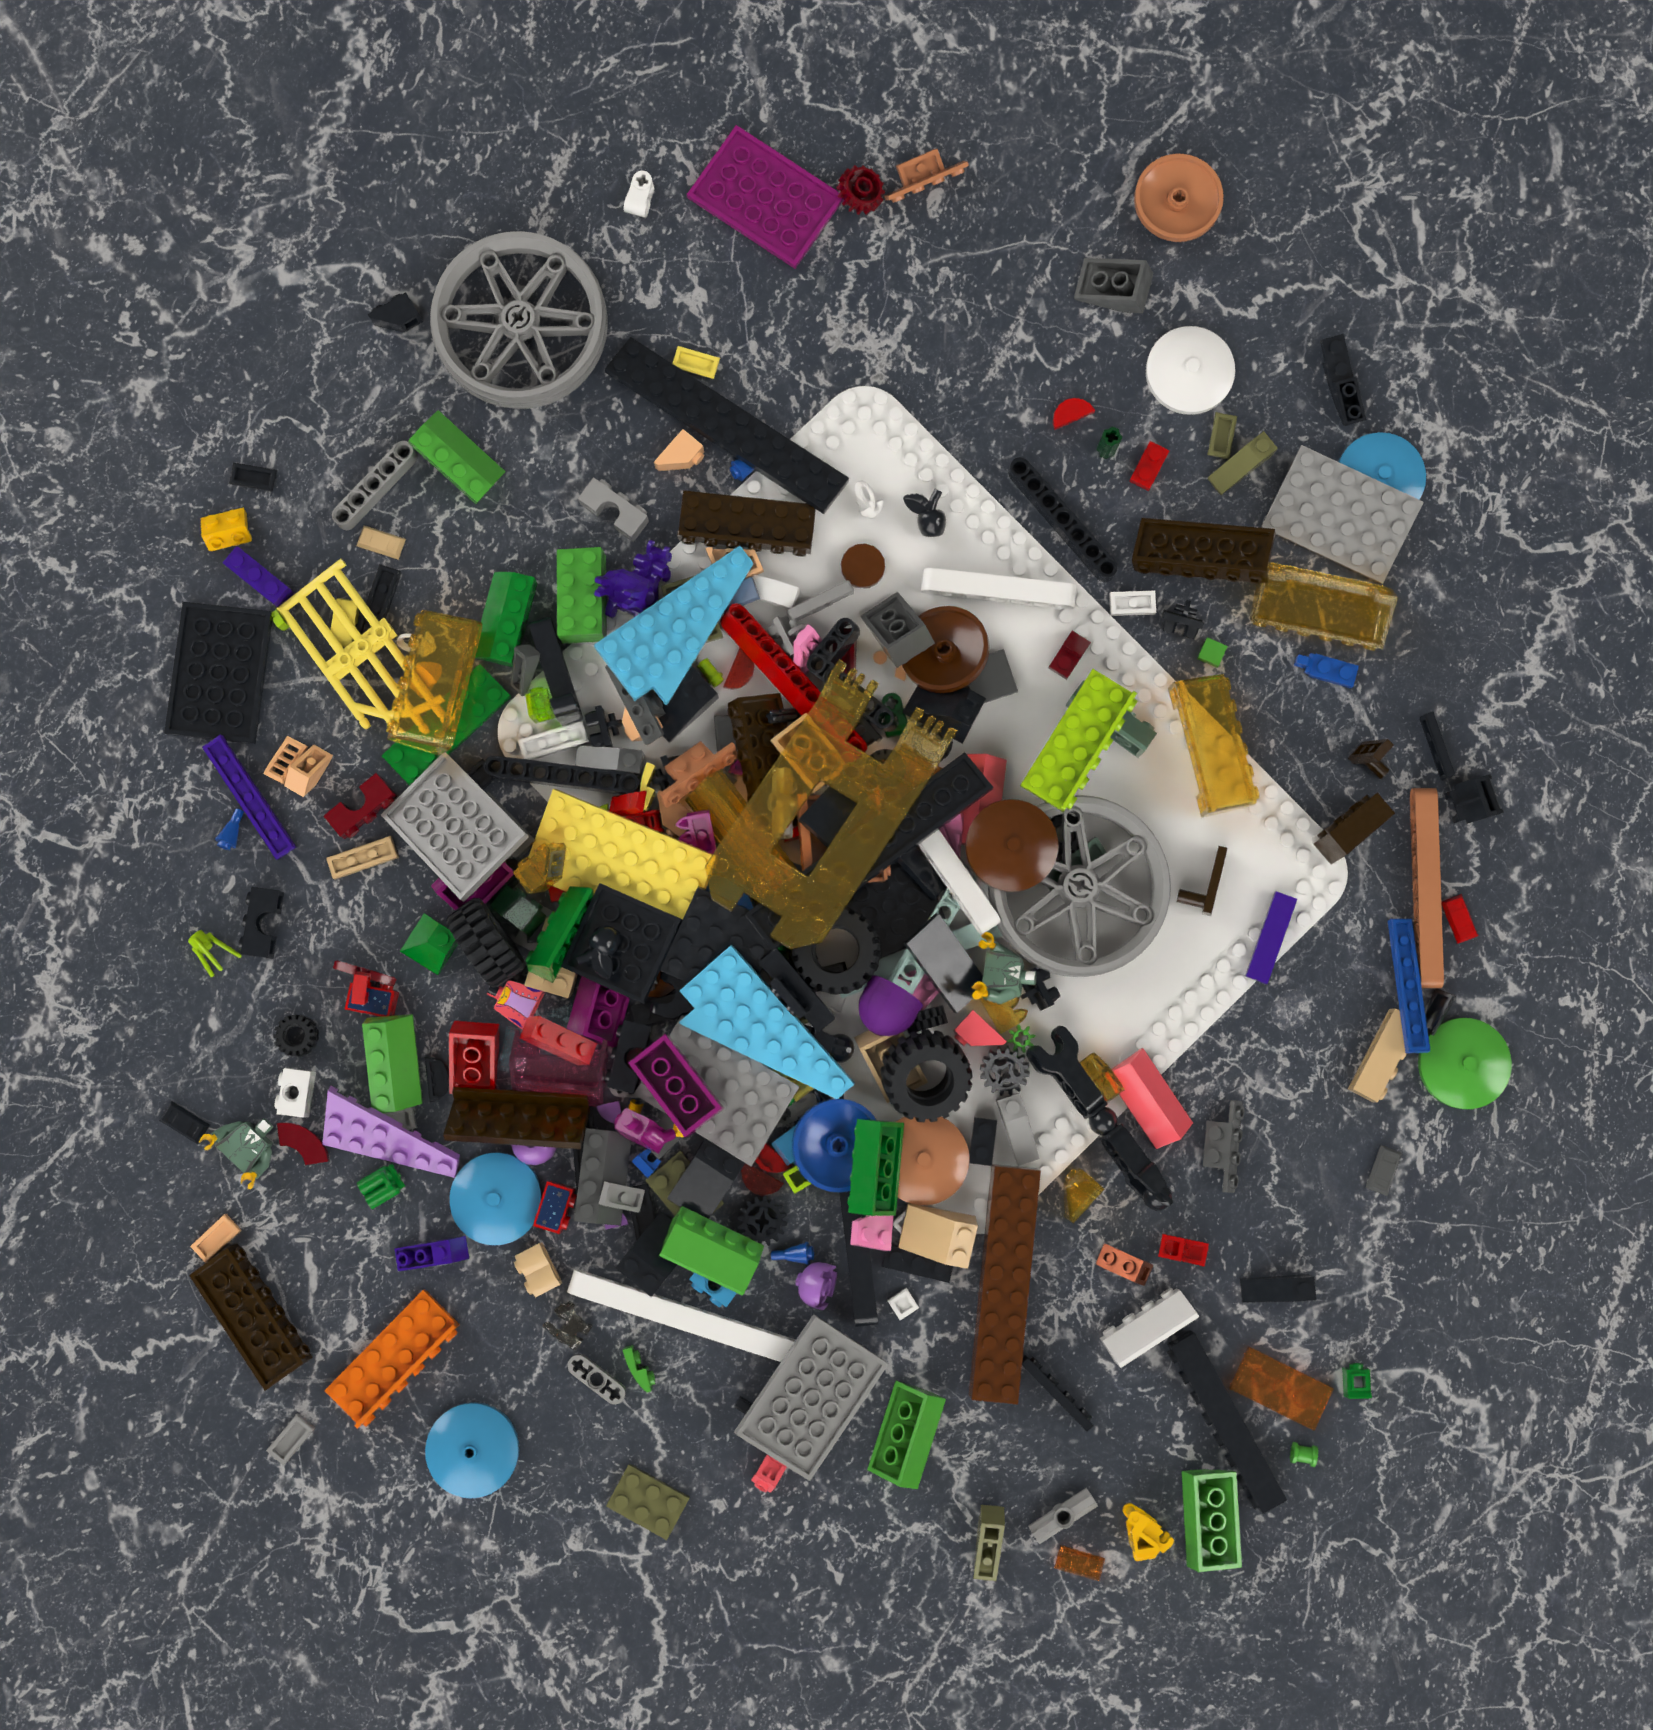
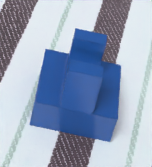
[632,1149,662,1178]

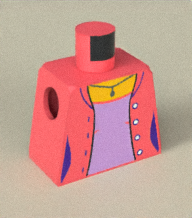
[487,980,546,1029]

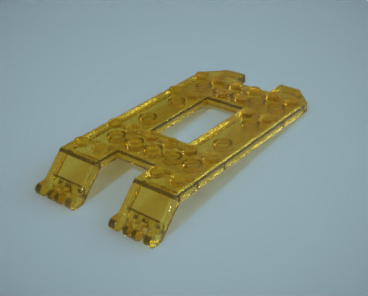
[705,660,957,949]

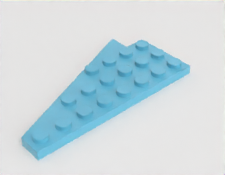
[594,546,753,705]
[679,945,855,1099]

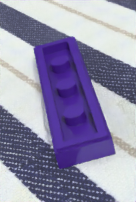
[1245,891,1298,984]

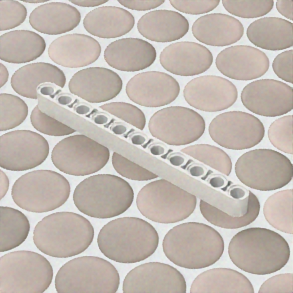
[567,1269,796,1362]

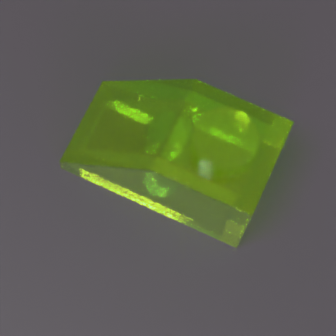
[525,687,556,724]

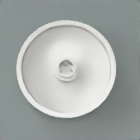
[1146,326,1235,415]

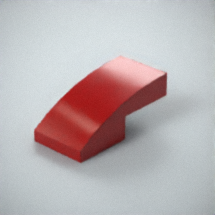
[1158,1234,1209,1267]

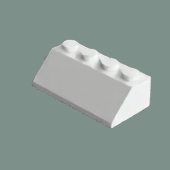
[1100,1288,1199,1368]

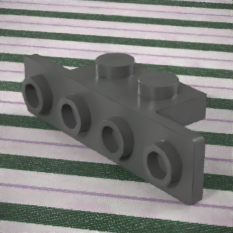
[605,665,665,745]
[1203,1100,1245,1193]

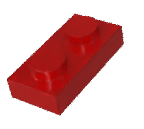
[1129,441,1170,491]

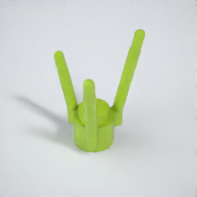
[188,930,242,977]

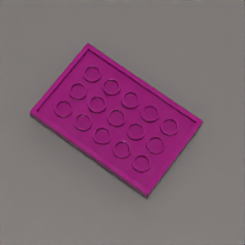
[686,125,844,269]

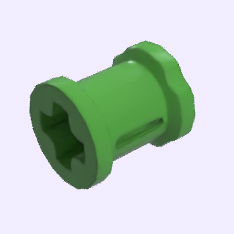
[1290,1442,1318,1467]

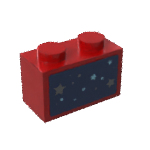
[344,982,399,1017]
[533,1180,577,1234]

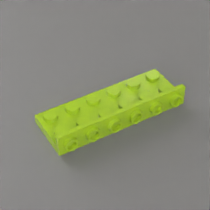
[1020,669,1138,812]

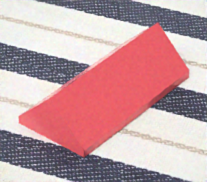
[961,754,1007,845]
[1105,1048,1193,1149]

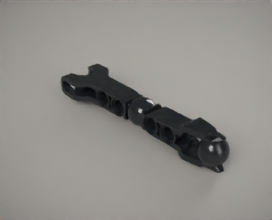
[649,971,854,1063]
[1026,1026,1173,1211]

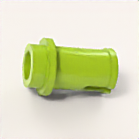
[697,658,724,688]

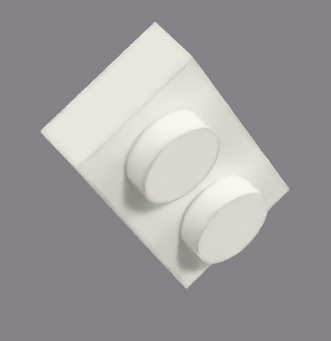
[1109,591,1156,616]

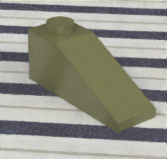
[1207,431,1278,495]
[973,1505,1005,1581]

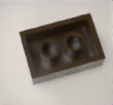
[1314,792,1395,864]

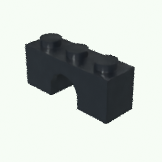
[239,887,284,959]
[604,1020,652,1094]

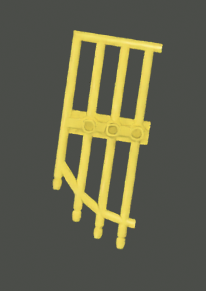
[276,559,452,738]

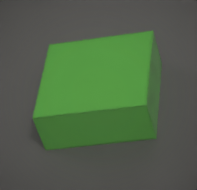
[1197,637,1227,668]

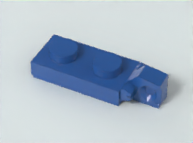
[1294,653,1359,688]

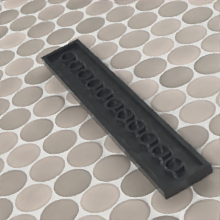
[605,337,849,514]
[745,752,993,952]

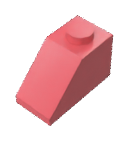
[953,1010,1007,1046]

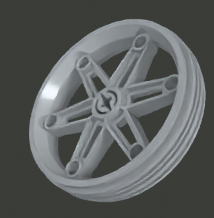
[430,231,608,409]
[988,795,1171,977]

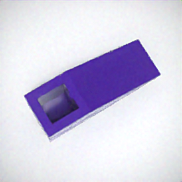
[394,1236,469,1271]

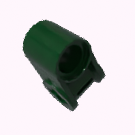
[881,693,909,738]

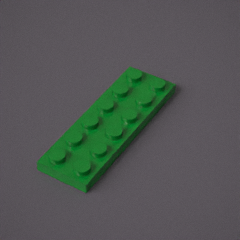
[381,664,511,785]

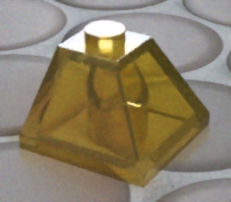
[1063,1168,1104,1223]

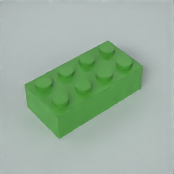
[557,547,607,644]

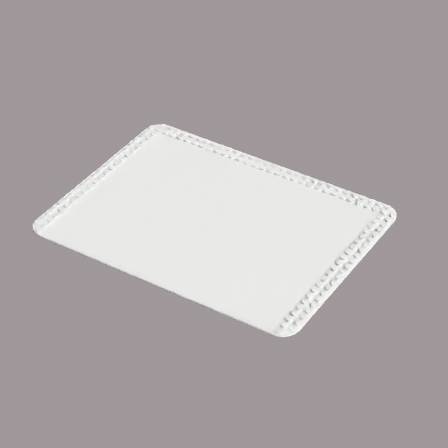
[498,386,1348,1234]

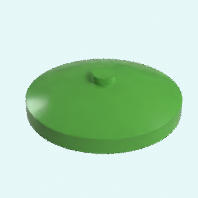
[1418,1018,1512,1109]

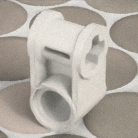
[624,171,654,218]

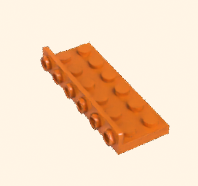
[324,1289,460,1429]

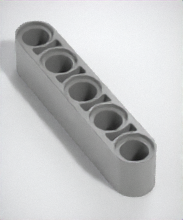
[332,441,417,530]

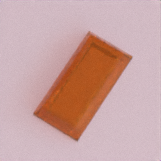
[1054,1545,1105,1581]

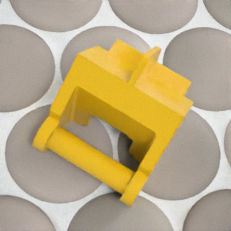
[1123,1503,1174,1561]

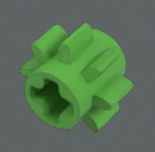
[1007,1025,1035,1053]

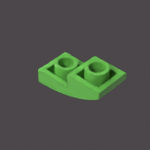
[623,1345,656,1393]

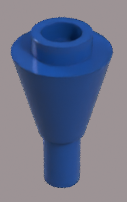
[729,460,754,481]
[215,809,244,850]
[771,1242,814,1265]

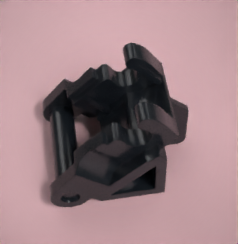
[1444,774,1504,824]

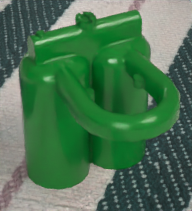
[357,1164,406,1209]

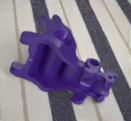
[594,540,672,618]

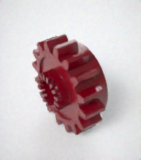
[836,165,885,215]

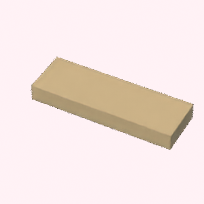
[326,836,399,880]

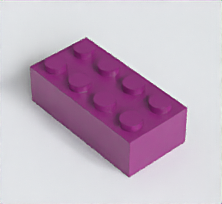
[628,1034,724,1137]

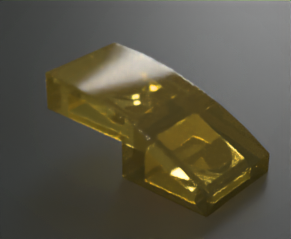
[1079,1052,1125,1102]

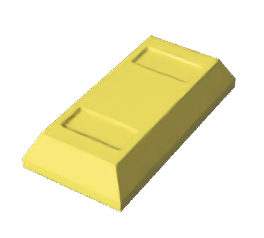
[672,346,720,379]

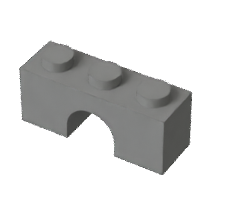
[578,477,649,542]

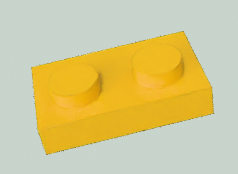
[201,507,252,551]

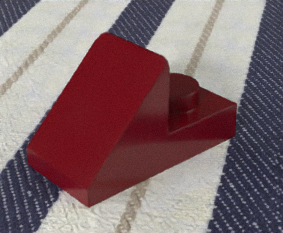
[1048,630,1091,680]

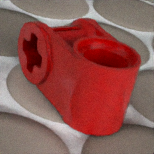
[625,809,665,833]

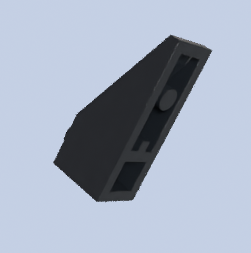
[1240,1274,1317,1303]

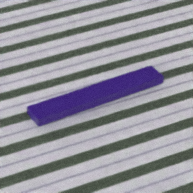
[202,734,297,860]

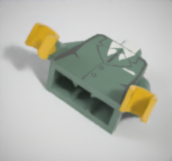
[972,932,1036,1004]
[199,1118,274,1189]

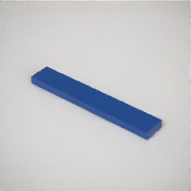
[1387,919,1431,1053]

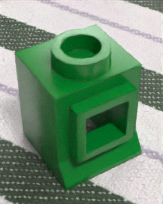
[1342,1363,1372,1399]

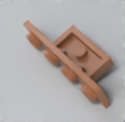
[884,148,969,203]
[659,741,738,808]

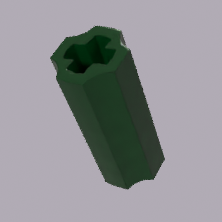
[1096,427,1122,459]

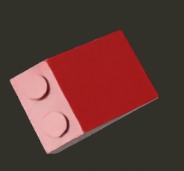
[449,1021,500,1094]

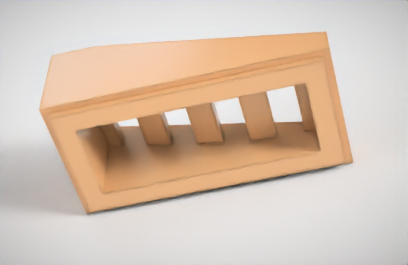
[263,736,308,785]

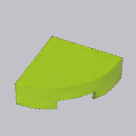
[271,609,290,631]

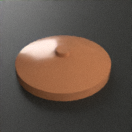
[1134,154,1223,242]
[896,1117,969,1205]

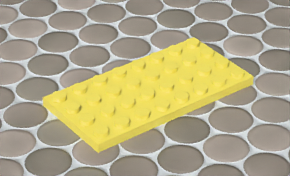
[524,789,718,920]

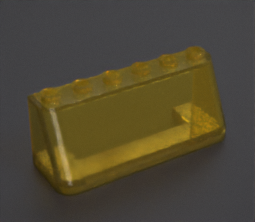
[1250,562,1398,651]
[386,610,482,755]
[1168,674,1260,818]

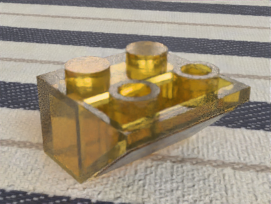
[513,842,566,894]

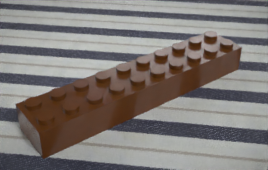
[969,1164,1041,1404]

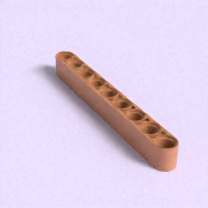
[1410,788,1444,988]

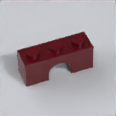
[324,773,397,839]

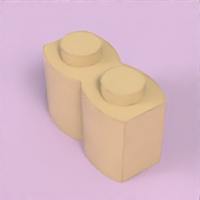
[514,1242,562,1298]

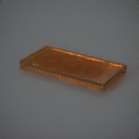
[1229,1346,1334,1431]

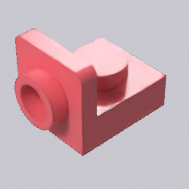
[751,1454,787,1493]

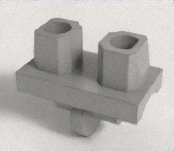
[767,616,806,656]

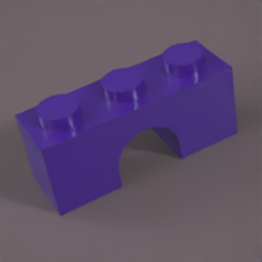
[222,546,294,607]

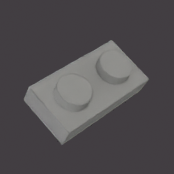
[599,1181,645,1213]

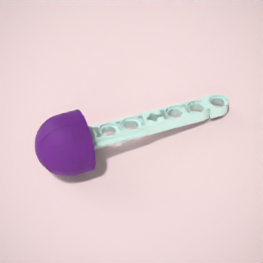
[858,864,978,1036]

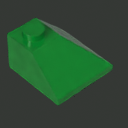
[400,913,458,975]

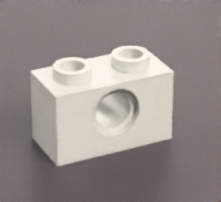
[275,1068,316,1118]

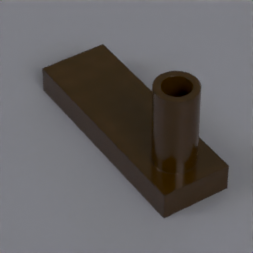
[1348,739,1394,779]
[1177,846,1228,916]

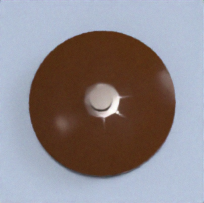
[902,606,990,693]
[965,799,1058,892]

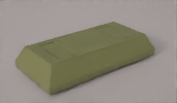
[1207,412,1237,459]

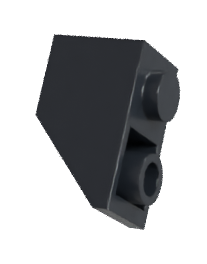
[368,292,423,333]

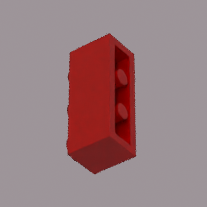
[519,1016,597,1066]

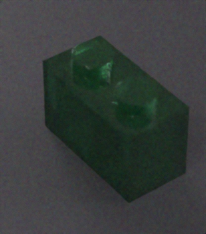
[490,885,547,937]

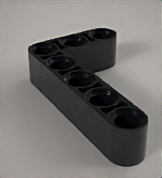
[529,616,583,726]
[807,618,899,732]

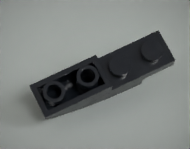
[1320,334,1366,426]

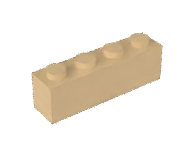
[1348,1008,1407,1102]

